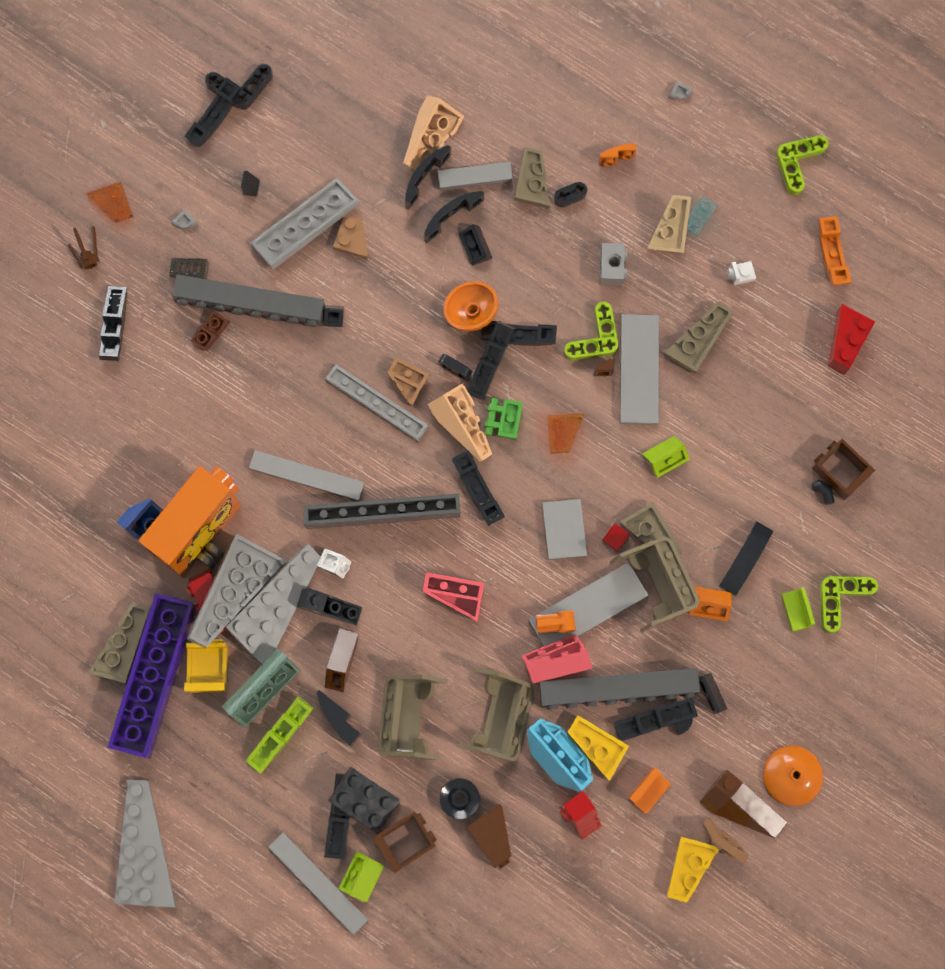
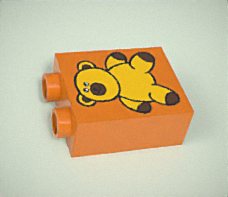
[138,465,241,578]

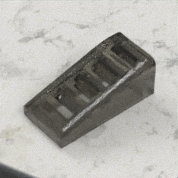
[169,258,209,279]

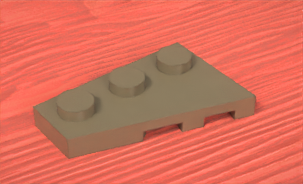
[514,147,551,208]
[620,502,683,554]

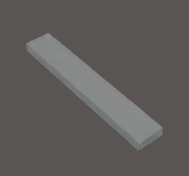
[325,364,429,442]
[249,450,365,501]
[269,832,368,935]

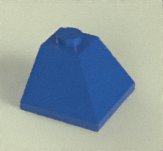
[117,498,163,540]

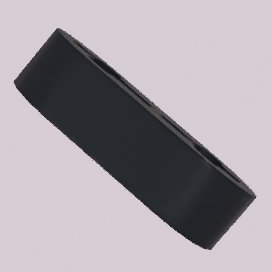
[554,182,587,208]
[437,354,472,380]

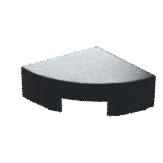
[675,718,693,736]

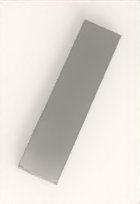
[438,162,513,190]

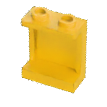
[184,639,228,693]

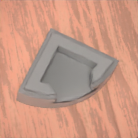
[668,81,693,101]
[171,210,198,229]

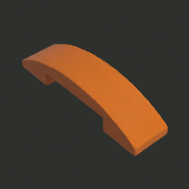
[818,216,852,286]

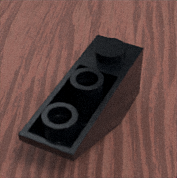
[297,589,362,626]

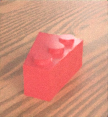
[423,572,485,621]
[521,634,593,683]

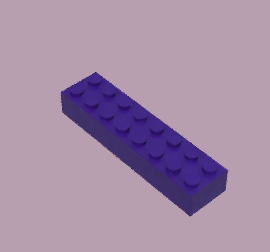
[107,593,197,759]

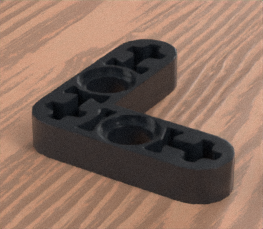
[205,64,273,110]

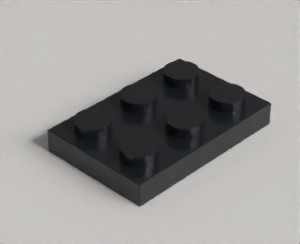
[328,767,400,834]

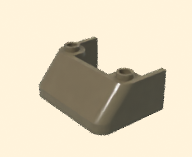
[609,537,699,633]
[457,668,533,761]
[378,675,447,760]

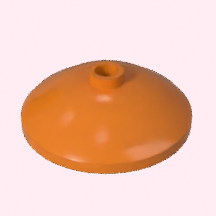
[443,281,499,331]
[763,746,823,806]

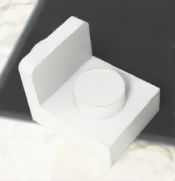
[727,261,756,285]
[317,549,351,578]

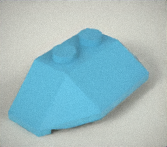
[527,718,593,792]

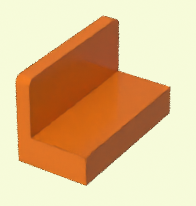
[689,586,732,622]
[628,768,671,814]

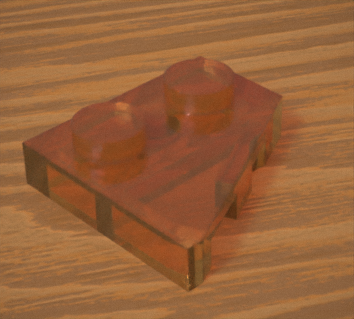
[87,182,133,223]
[547,413,584,454]

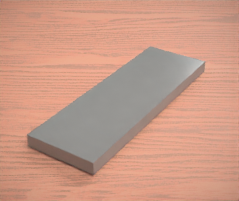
[250,178,360,270]
[620,314,659,425]
[528,562,648,647]

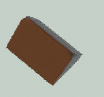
[593,357,614,376]

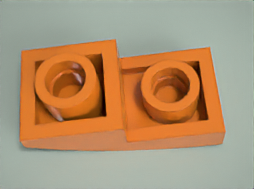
[598,143,637,167]

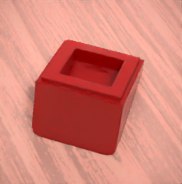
[602,523,630,552]

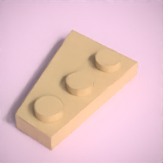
[647,195,691,253]

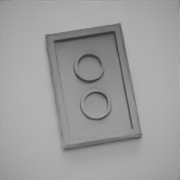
[542,499,587,560]

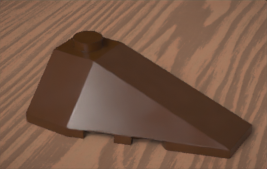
[699,770,787,838]

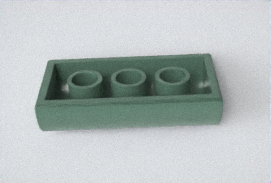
[222,648,300,727]

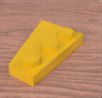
[567,715,629,781]
[666,837,719,902]

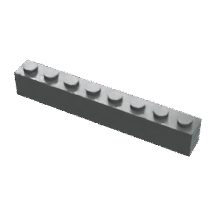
[172,275,326,327]
[304,494,460,529]
[539,668,700,710]

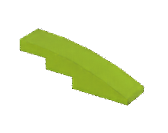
[246,696,314,774]

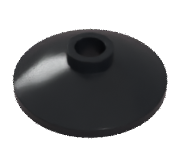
[440,778,480,819]

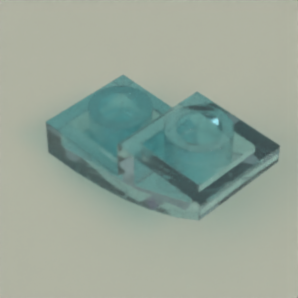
[687,195,718,236]

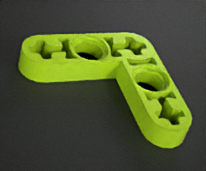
[776,136,829,195]
[564,301,618,361]
[820,576,878,633]

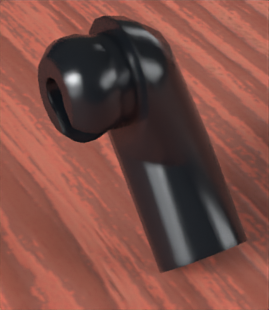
[811,480,835,505]

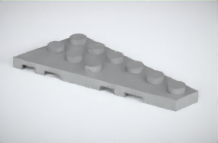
[187,534,287,648]
[225,544,321,665]
[114,780,177,908]

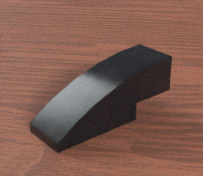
[317,690,362,747]

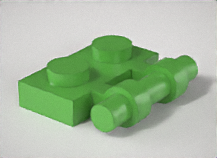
[484,398,523,440]

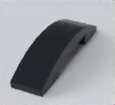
[184,77,241,147]
[405,145,451,210]
[424,191,484,243]
[481,321,557,346]
[452,450,505,526]
[719,521,773,596]

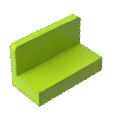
[643,436,690,478]
[781,587,815,632]
[338,851,384,902]

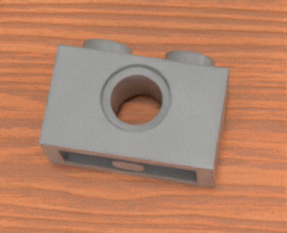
[600,243,627,285]

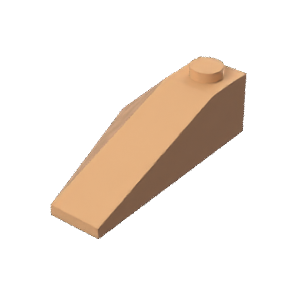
[403,95,464,170]
[428,383,492,462]

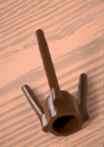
[68,226,100,270]

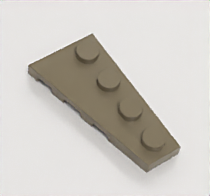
[663,302,734,373]
[87,602,150,684]

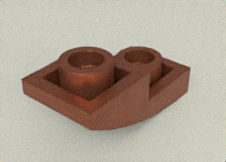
[190,310,230,351]

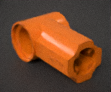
[536,611,576,633]

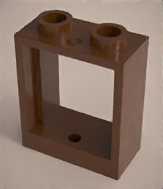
[812,439,876,500]
[373,811,437,873]

